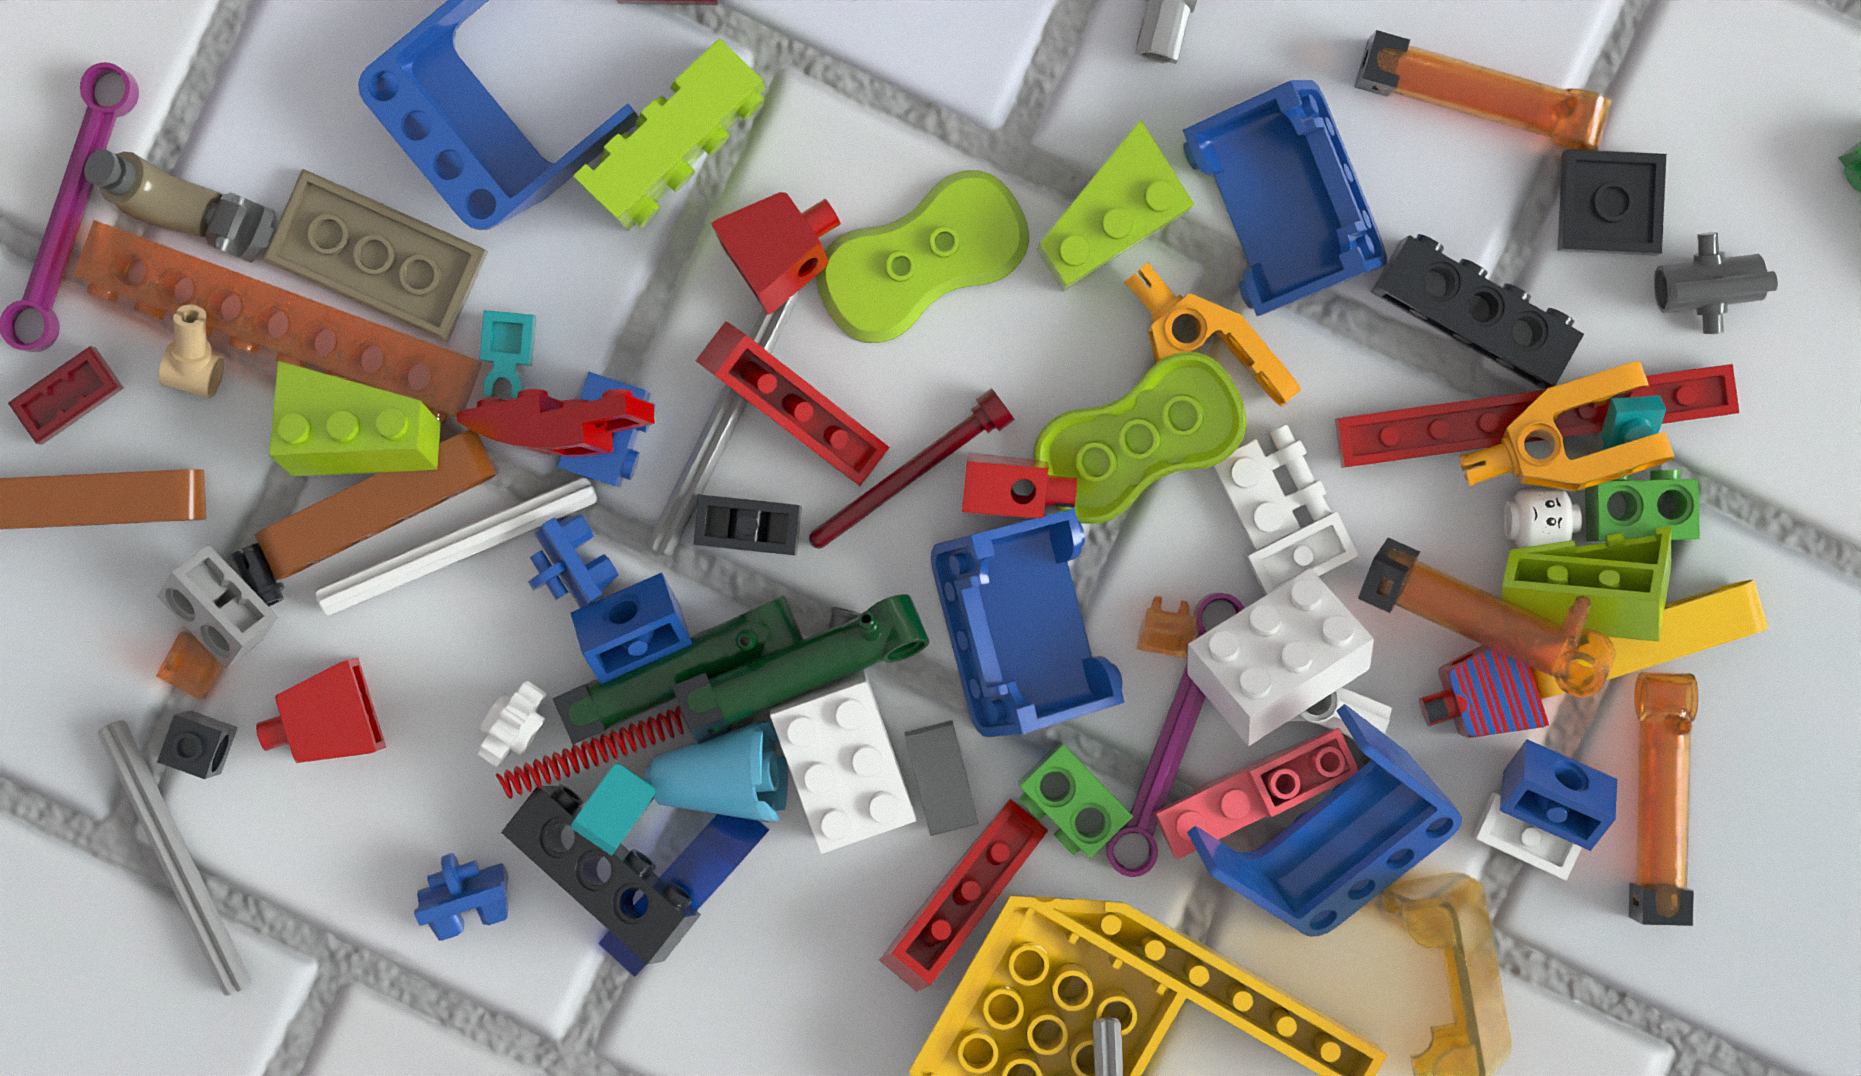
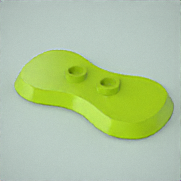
[816,170,1029,343]
[1033,352,1247,524]

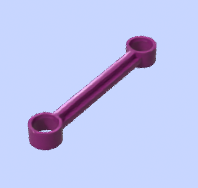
[0,62,139,352]
[1106,593,1245,877]

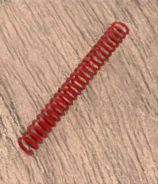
[495,706,687,799]

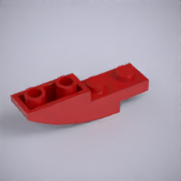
[456,389,655,457]

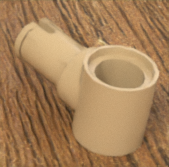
[158,305,224,399]

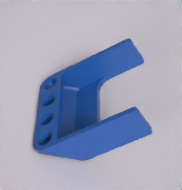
[358,0,639,231]
[1187,704,1462,937]

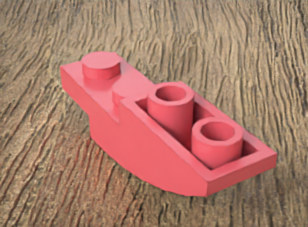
[1153,728,1359,859]

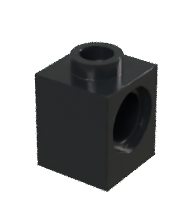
[157,711,238,779]

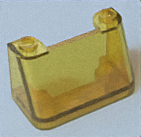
[1381,872,1512,1076]

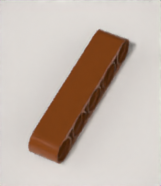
[254,430,498,581]
[0,469,207,530]

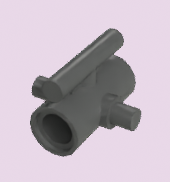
[1654,232,1778,334]

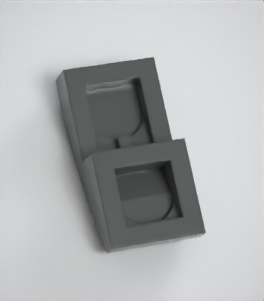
[904,720,979,836]

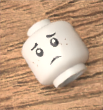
[1504,487,1582,548]

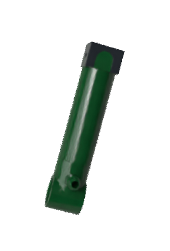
[672,594,930,744]
[553,596,804,744]

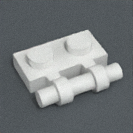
[1212,424,1331,551]

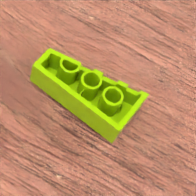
[573,38,766,231]

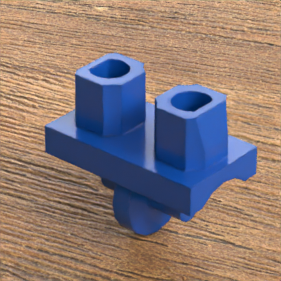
[528,514,619,608]
[414,853,508,941]

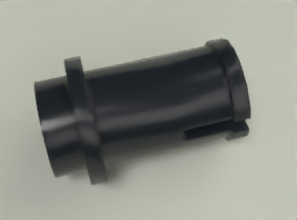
[231,543,285,607]

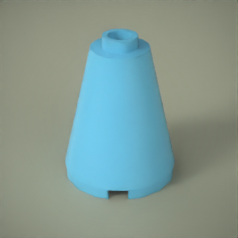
[644,720,788,822]

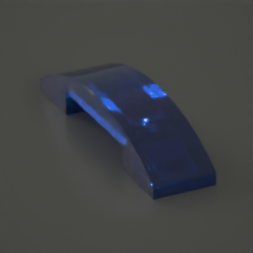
[598,814,770,977]

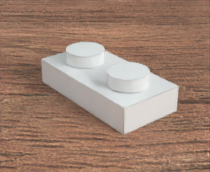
[1245,511,1359,596]
[1472,792,1582,881]

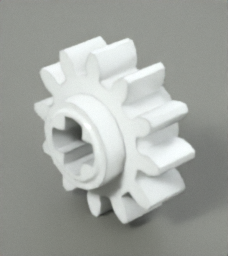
[477,681,548,768]

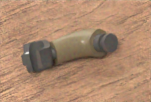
[84,149,275,263]

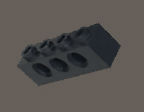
[1371,234,1584,389]
[501,784,701,965]

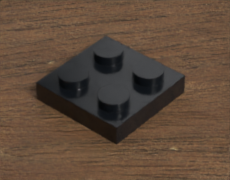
[1558,149,1667,256]

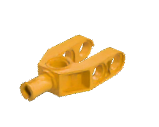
[1124,262,1301,407]
[1459,361,1675,491]

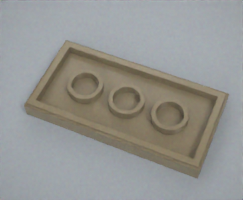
[262,169,488,342]

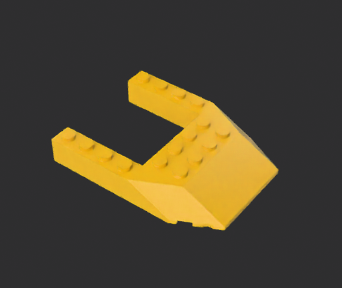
[909,895,1387,1076]

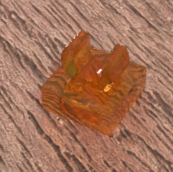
[1137,596,1197,658]
[156,632,223,700]

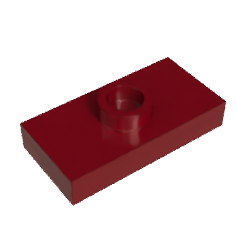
[8,346,124,445]

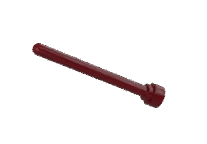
[809,388,1015,549]

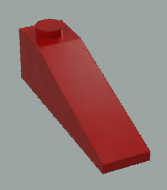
[695,321,890,486]
[879,799,1049,992]

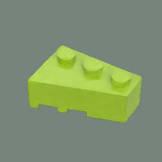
[1037,119,1195,292]

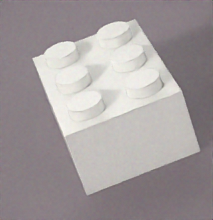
[1187,568,1374,746]
[770,669,916,854]

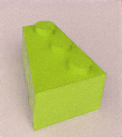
[269,361,441,477]
[1502,526,1672,642]

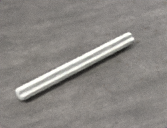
[315,476,597,615]

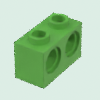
[1585,470,1700,542]
[1018,741,1133,859]

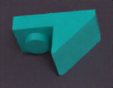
[570,763,656,856]

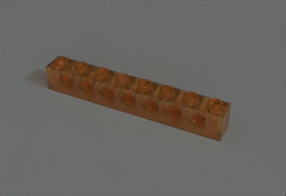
[73,220,482,423]

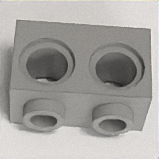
[157,544,279,669]

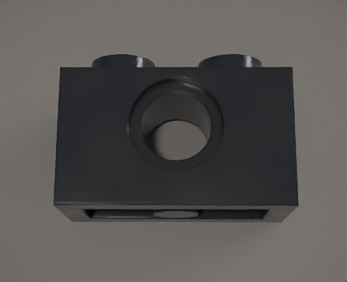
[693,494,802,556]

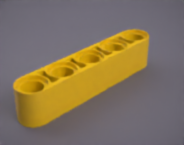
[1525,580,1769,699]

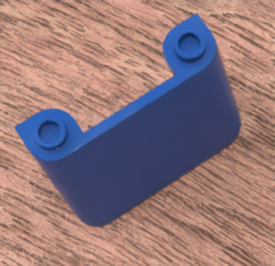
[1182,80,1387,317]
[931,508,1125,737]

